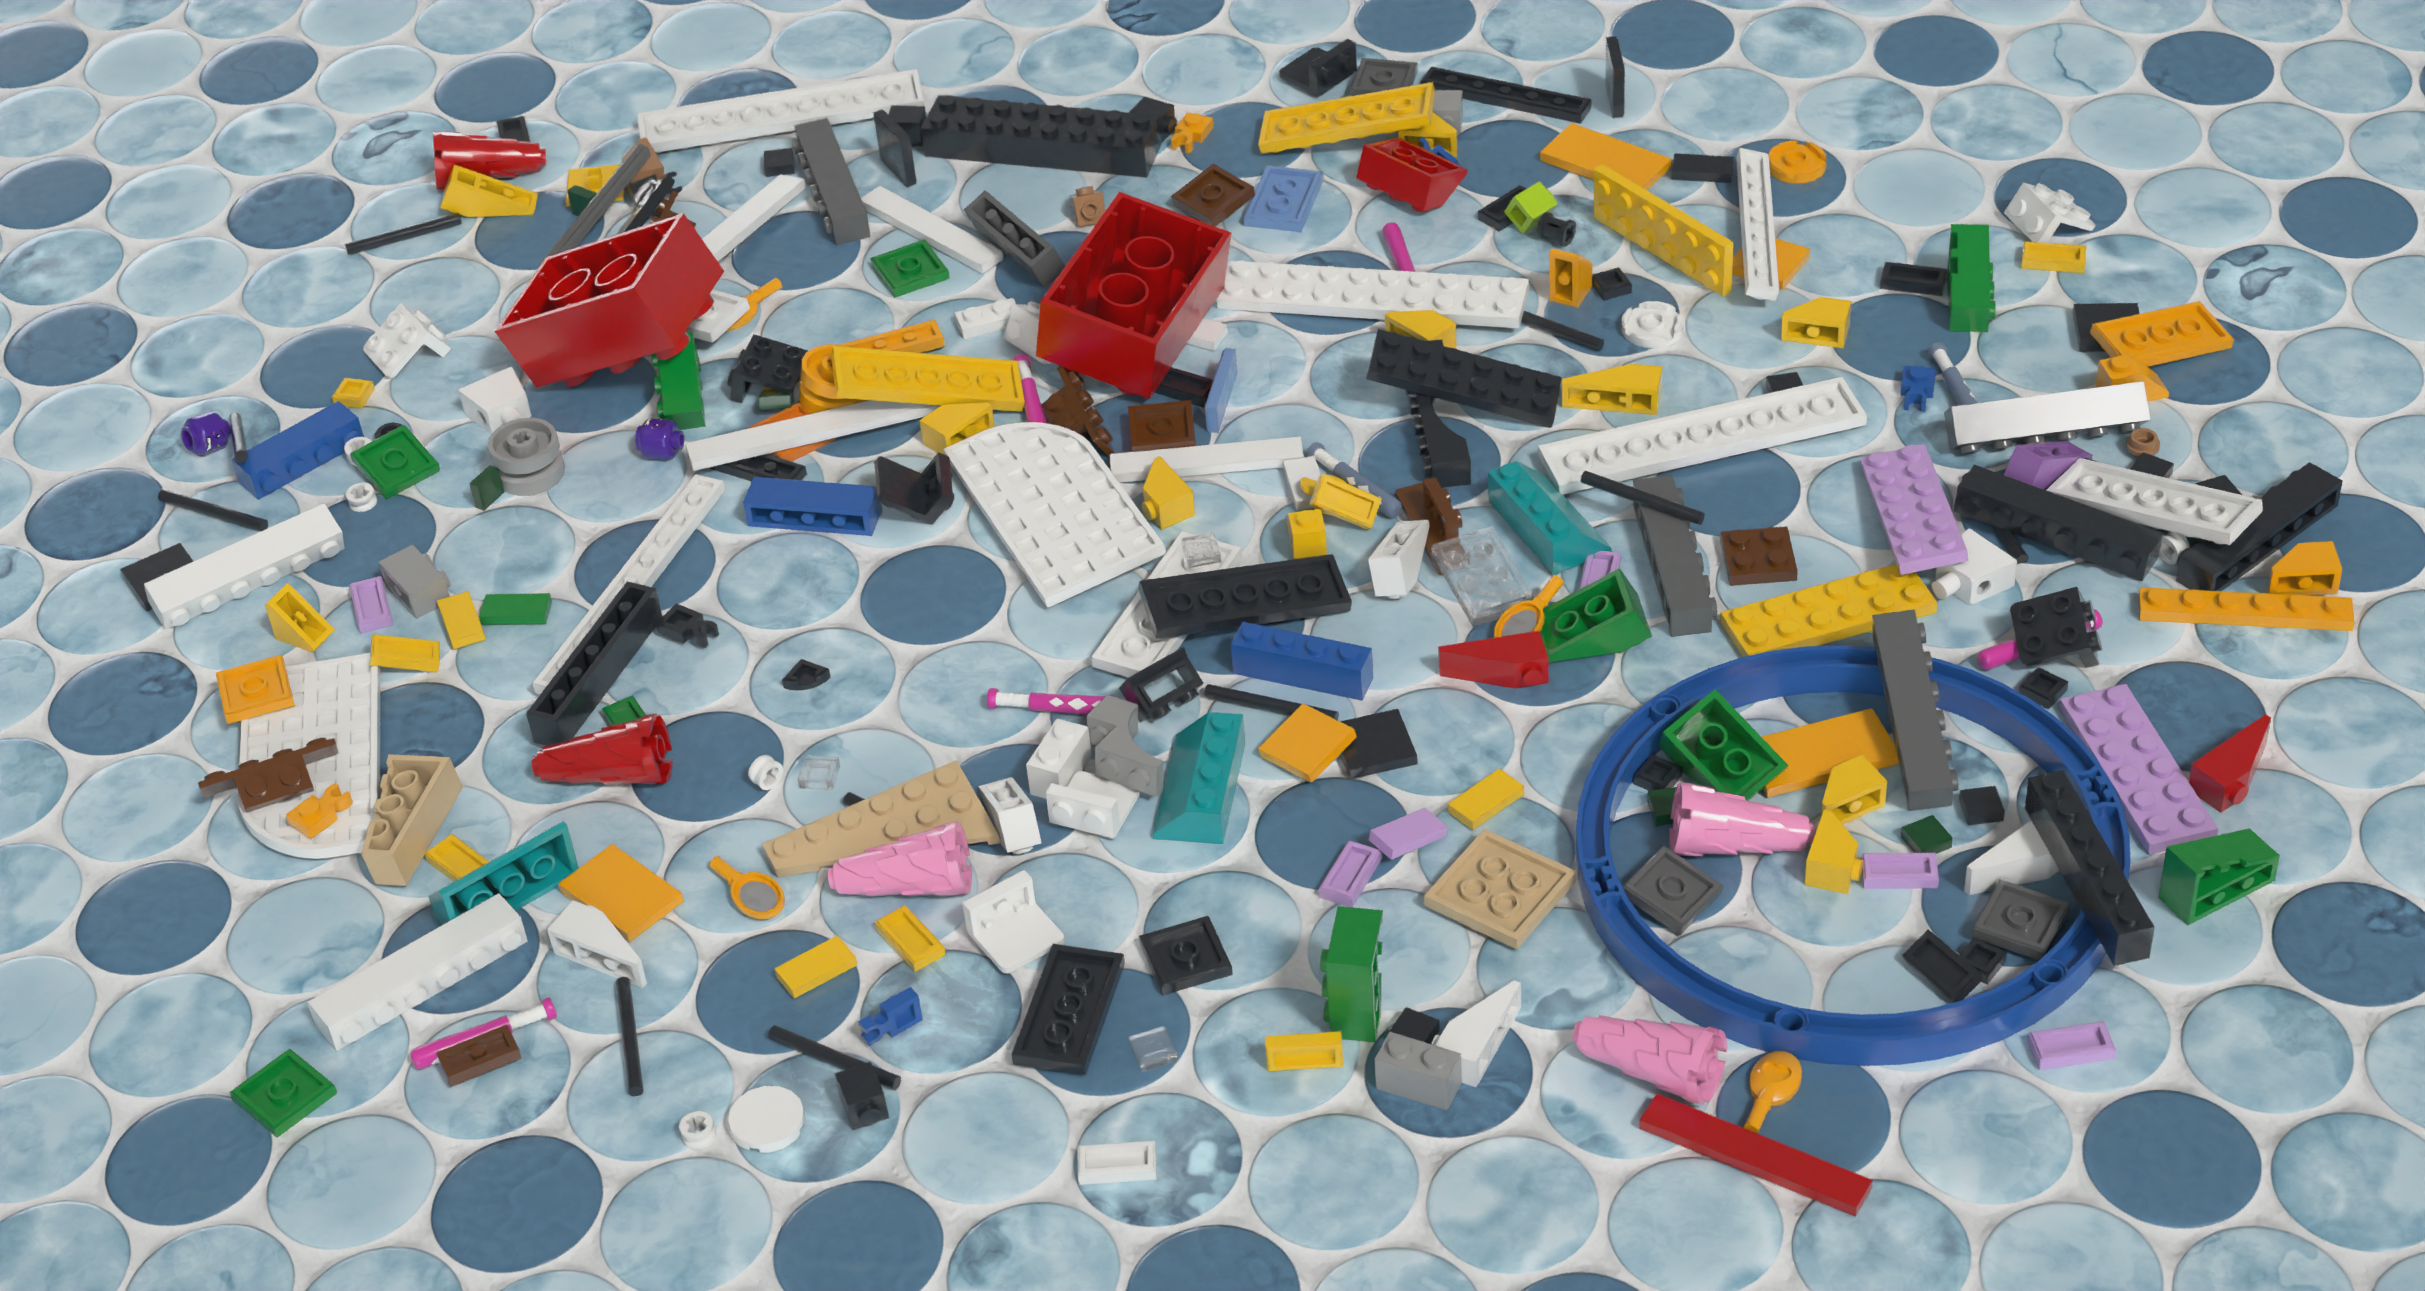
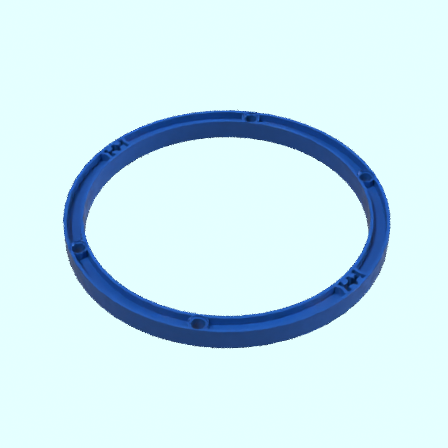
[1576,645,2131,1066]

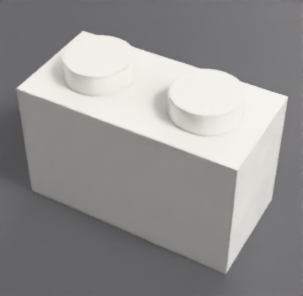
[1026,718,1092,799]

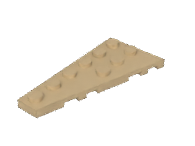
[762,760,1001,878]

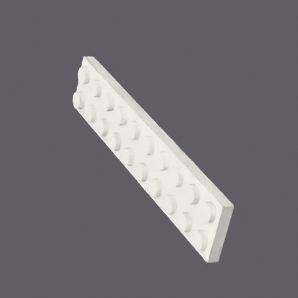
[637,69,925,154]
[1216,261,1530,328]
[1538,377,1867,494]

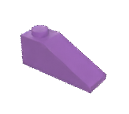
[2004,441,2093,490]

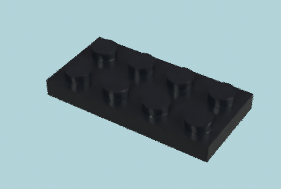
[1011,944,1125,1075]

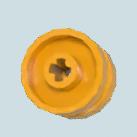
[799,344,867,414]

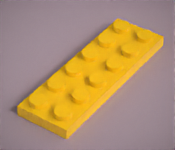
[1258,82,1435,154]
[1593,164,1733,296]
[831,346,1025,412]
[1720,564,1938,657]

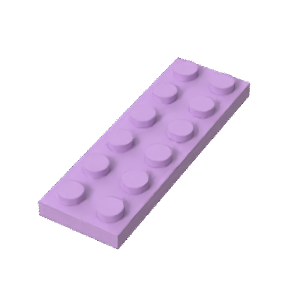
[1860,444,1968,575]
[2059,684,2218,855]

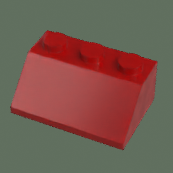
[1356,137,1468,212]

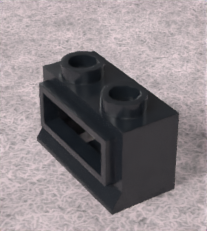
[1119,647,1204,723]

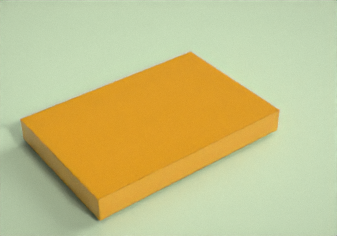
[558,844,684,943]

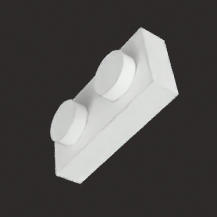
[954,298,1016,339]

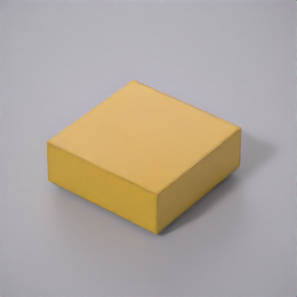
[332,378,375,409]

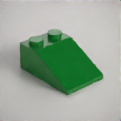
[1540,568,1652,663]
[1659,689,1789,801]

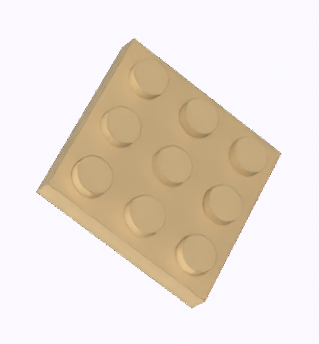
[1424,829,1577,950]

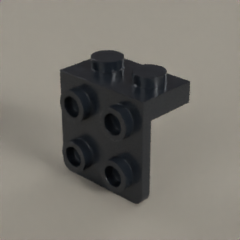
[1279,38,1357,97]
[727,334,808,403]
[874,452,954,525]
[2010,587,2102,668]

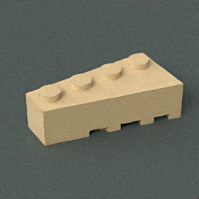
[361,754,463,886]

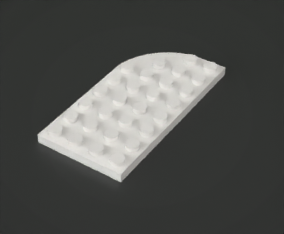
[943,422,1166,608]
[238,653,381,859]

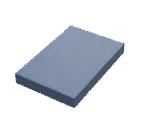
[1243,165,1324,232]

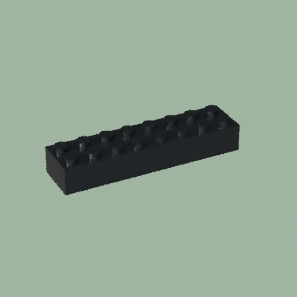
[921,95,1162,178]

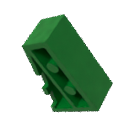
[1947,224,1996,332]
[651,332,706,430]
[2158,828,2280,925]
[1320,906,1383,1043]

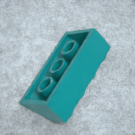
[1488,461,1611,575]
[1152,712,1245,844]
[428,821,579,926]

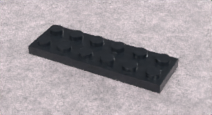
[1366,329,1562,428]
[1139,554,1352,639]

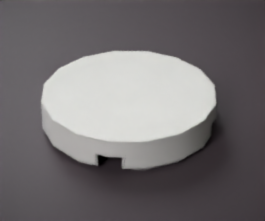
[1622,301,1684,348]
[728,1086,805,1153]

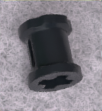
[1537,212,1576,247]

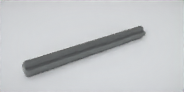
[539,144,651,266]

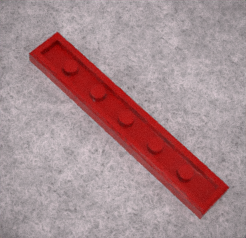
[1639,1093,1873,1217]

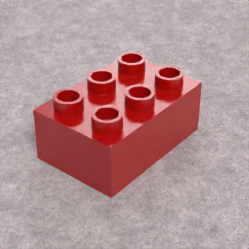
[1036,192,1232,399]
[494,213,724,388]

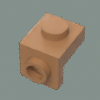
[1069,186,1106,227]

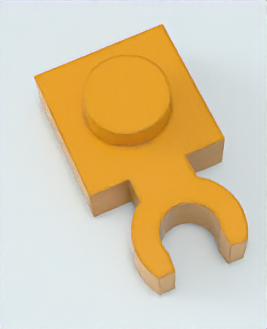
[1171,112,1214,153]
[286,783,353,839]

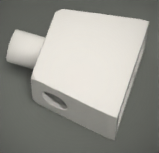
[458,367,531,434]
[1932,528,2017,604]

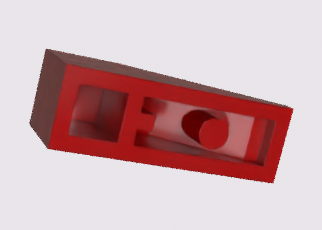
[1438,631,1549,689]
[2189,714,2271,813]

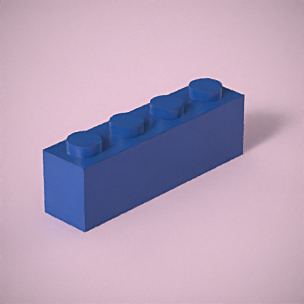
[231,401,364,500]
[743,477,882,536]
[1231,622,1373,701]

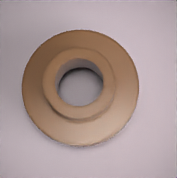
[2126,428,2160,457]

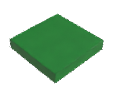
[870,240,950,298]
[350,425,440,500]
[229,1048,337,1138]

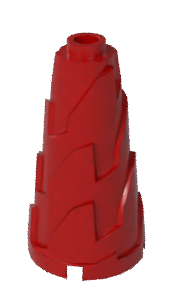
[433,131,546,190]
[532,713,673,785]

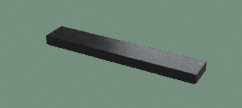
[1420,67,1592,124]

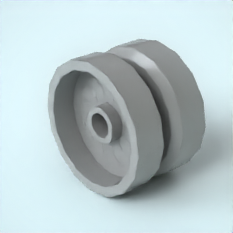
[487,417,565,496]

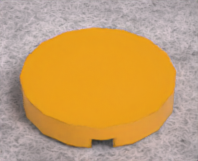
[1769,140,1826,184]

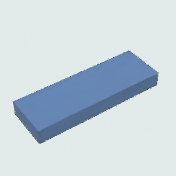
[1205,348,1237,433]

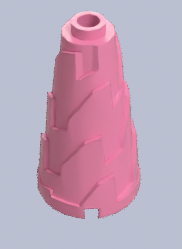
[1669,782,1815,857]
[828,821,972,897]
[1572,1015,1727,1105]

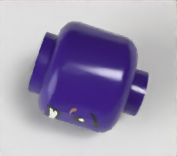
[181,411,231,456]
[635,418,685,460]

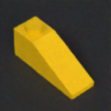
[440,165,538,217]
[1562,364,1662,415]

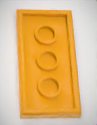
[1540,123,1672,190]
[2090,301,2234,367]
[1761,708,1899,798]

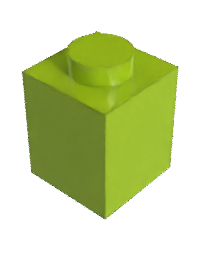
[1504,181,1559,234]

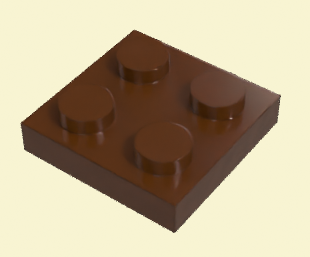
[1171,164,1255,227]
[1128,400,1196,452]
[1720,526,1798,586]

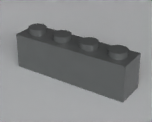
[963,190,1065,288]

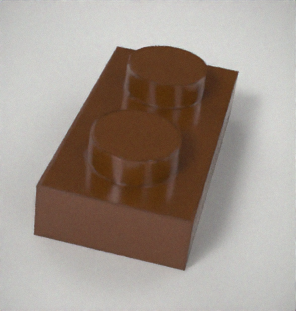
[436,1024,522,1087]

